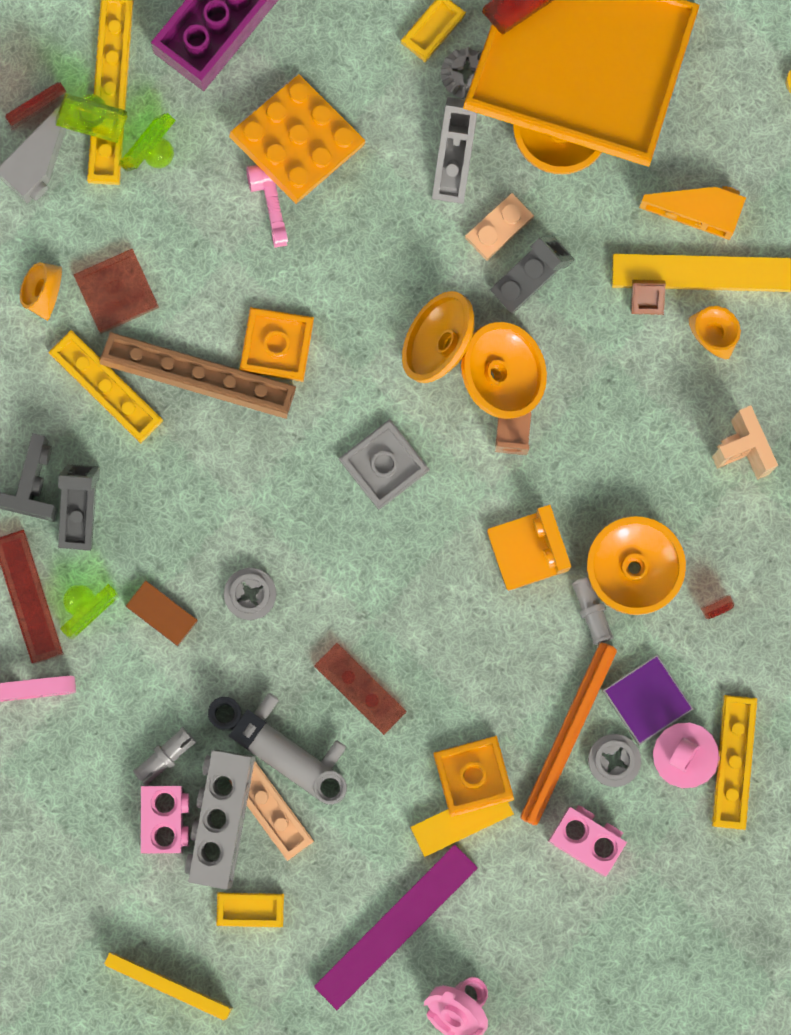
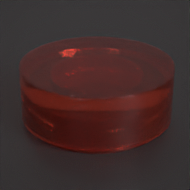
[700,594,735,619]

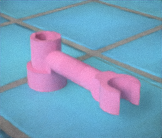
[246,165,288,248]

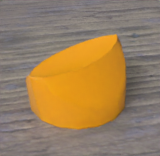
[20,262,62,321]
[689,306,741,359]

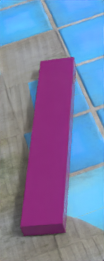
[314,845,478,1010]

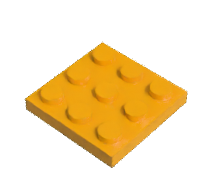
[229,74,366,204]

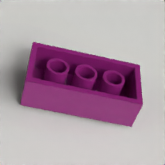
[151,0,278,92]

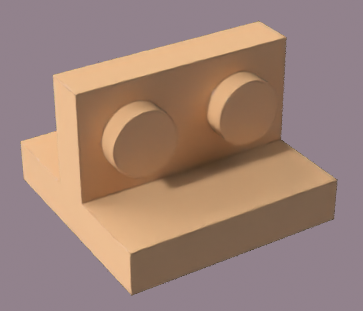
[712,405,778,480]

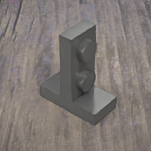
[490,236,575,313]
[0,433,58,522]
[58,464,100,551]

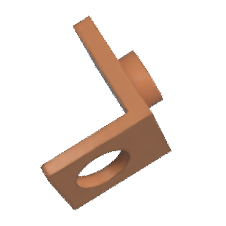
[495,412,531,455]

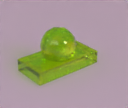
[55,93,128,143]
[119,113,176,172]
[60,584,119,640]

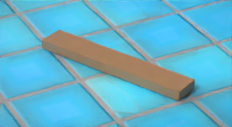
[100,332,296,419]

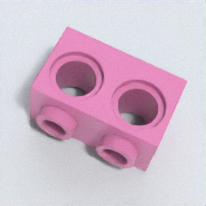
[141,786,189,854]
[548,805,627,877]

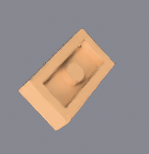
[465,193,534,261]

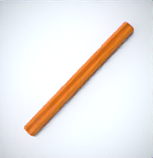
[520,642,617,826]

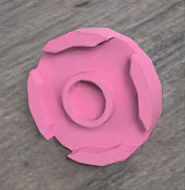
[653,722,720,789]
[424,977,488,1035]

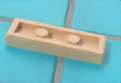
[229,761,314,861]

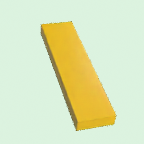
[48,330,163,444]
[712,695,758,830]
[104,952,233,1020]

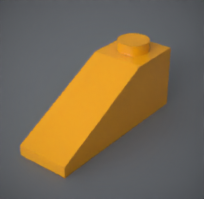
[639,186,746,240]

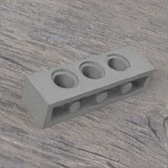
[185,750,255,890]

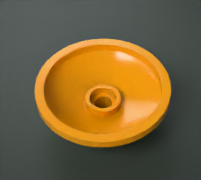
[513,124,602,174]
[402,291,474,383]
[461,322,547,419]
[587,516,686,615]

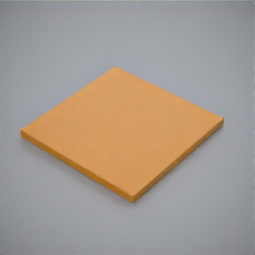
[463,0,700,167]

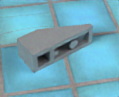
[432,97,477,204]
[0,102,71,204]

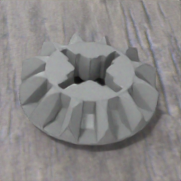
[441,47,482,98]
[224,568,277,621]
[588,734,641,787]

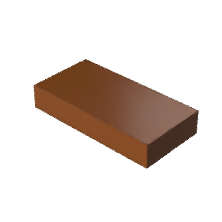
[126,580,198,647]

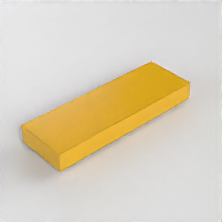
[410,802,514,857]

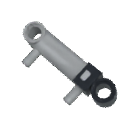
[208,693,347,805]

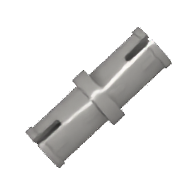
[572,577,614,645]
[133,727,196,786]

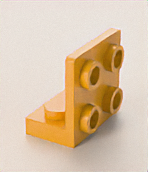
[487,505,572,591]

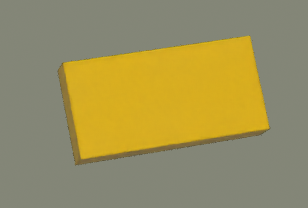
[401,0,466,62]
[216,892,284,927]

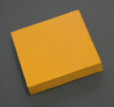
[239,307,314,382]
[433,735,514,817]

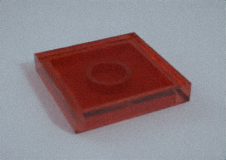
[5,82,67,131]
[73,249,159,334]

